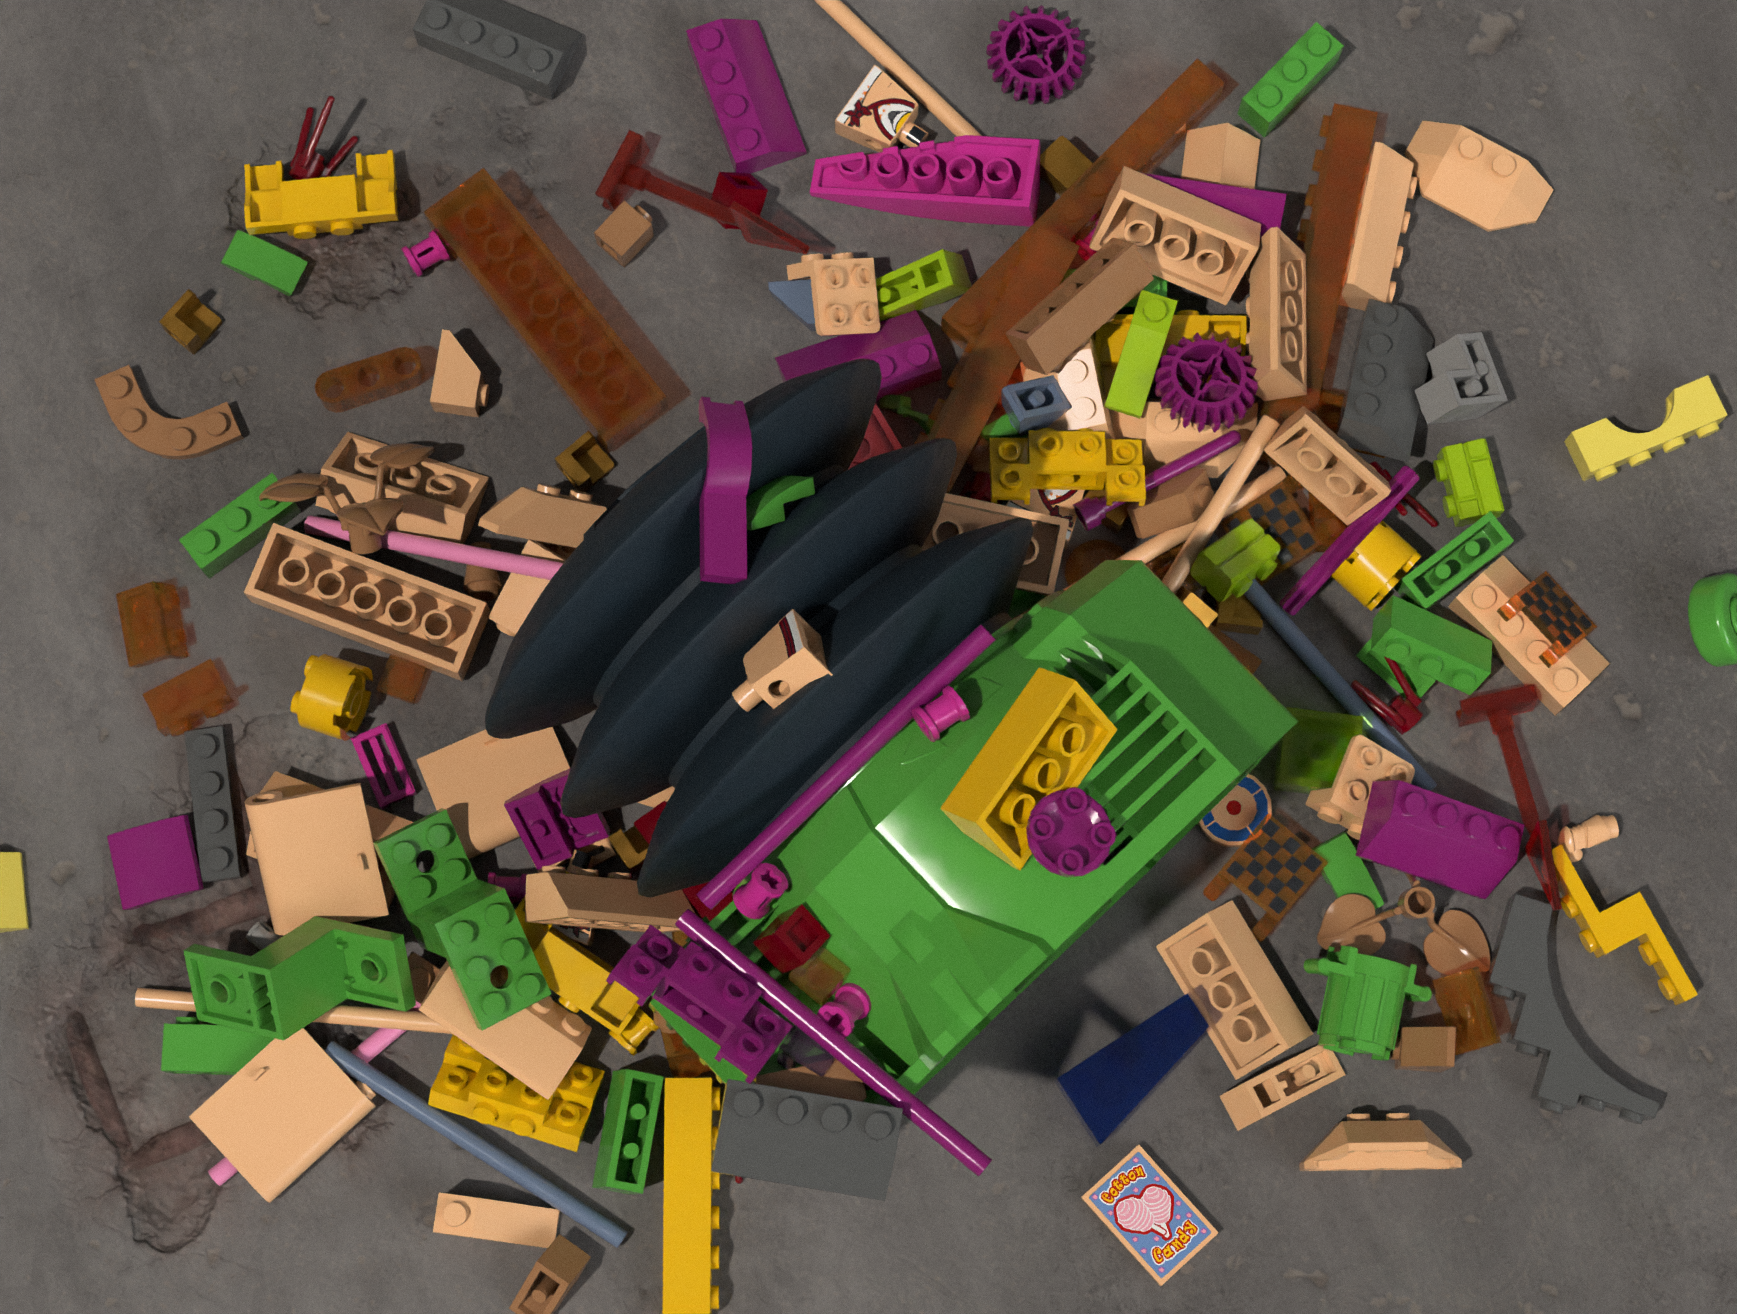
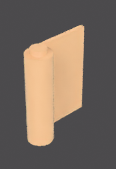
[416,727,570,859]
[244,783,389,936]
[189,1028,377,1203]

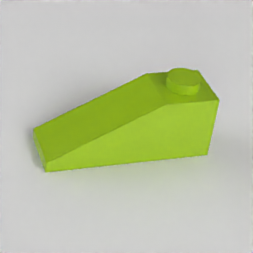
[876,249,973,321]
[1104,290,1178,419]

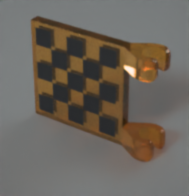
[1221,474,1346,586]
[1497,571,1597,668]
[1203,813,1328,941]

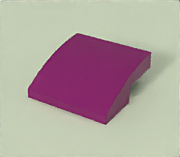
[504,768,611,870]
[107,815,204,910]

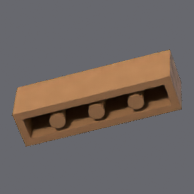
[1005,238,1154,375]

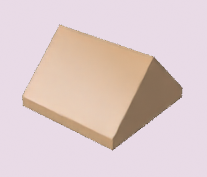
[1181,123,1260,189]

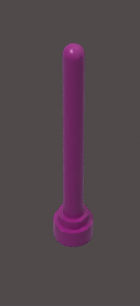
[1073,430,1241,531]

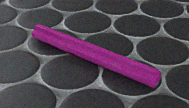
[1279,465,1419,616]

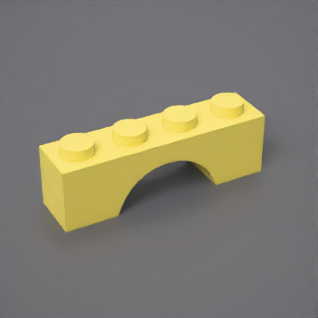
[1564,375,1727,482]

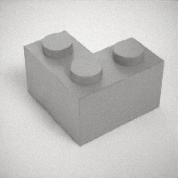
[1414,332,1508,425]

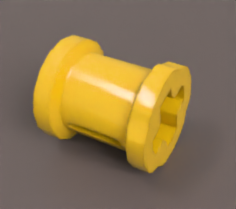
[608,1008,659,1056]

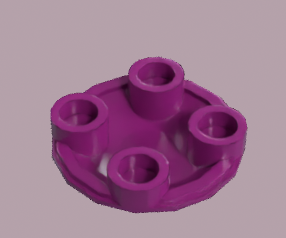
[1026,788,1116,877]

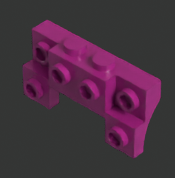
[606,925,793,1084]

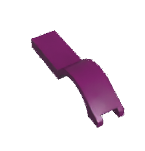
[699,397,752,584]

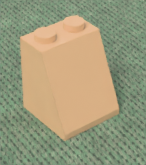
[488,539,576,637]

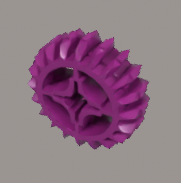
[986,5,1086,105]
[1154,332,1258,433]

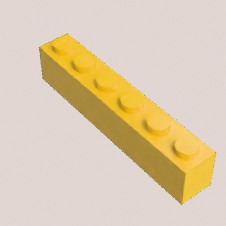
[662,1078,721,1314]

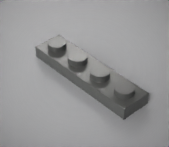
[184,726,242,884]

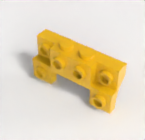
[244,150,398,239]
[1094,310,1247,397]
[988,428,1146,506]
[515,895,640,1036]
[428,1034,605,1152]

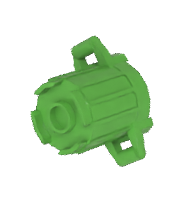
[1304,945,1432,1061]

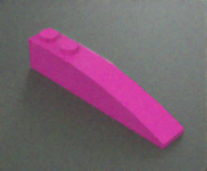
[810,135,1040,227]

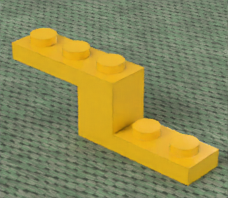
[1540,845,1698,1006]

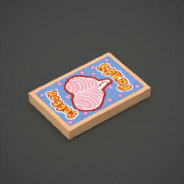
[1081,1145,1219,1286]

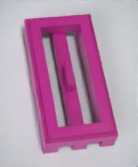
[351,723,417,809]

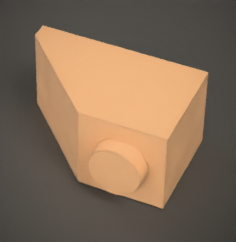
[430,329,489,417]

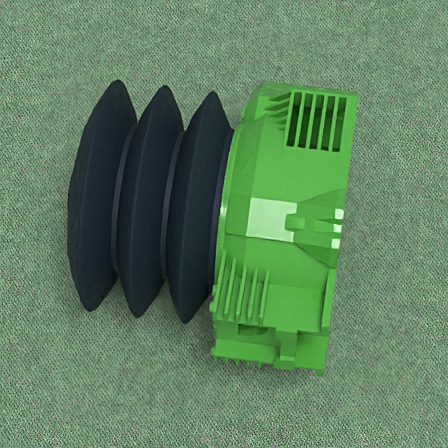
[485,359,1299,1107]

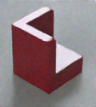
[708,172,768,230]
[753,904,830,973]

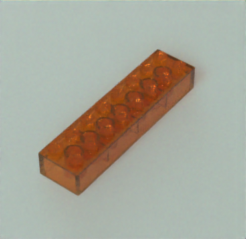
[424,168,668,453]

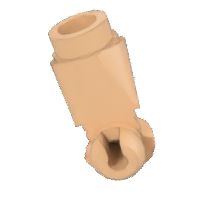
[1557,814,1619,862]

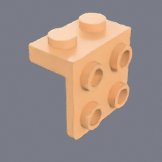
[787,252,880,336]
[1305,735,1415,840]

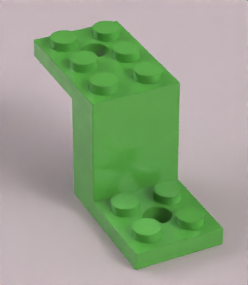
[373,808,552,1031]
[183,916,416,1041]

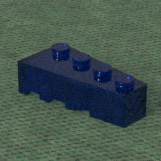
[1054,993,1209,1147]

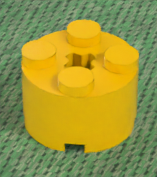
[1331,520,1422,611]
[290,654,373,741]

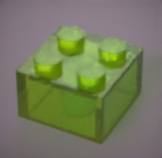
[1273,707,1363,794]

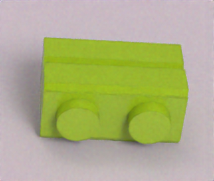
[1433,438,1505,527]
[1190,518,1281,602]

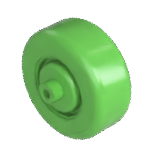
[1688,573,1737,667]

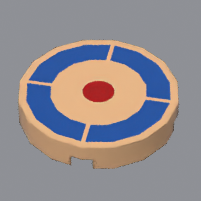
[1198,774,1272,847]

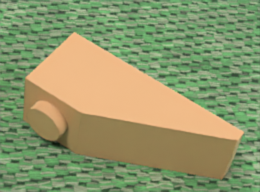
[1219,1045,1346,1131]
[433,1192,560,1248]

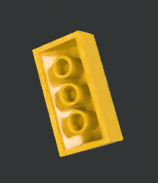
[940,667,1118,870]

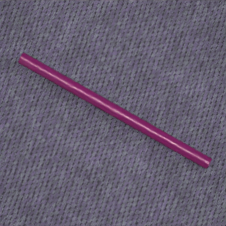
[697,624,996,910]
[675,909,992,1177]

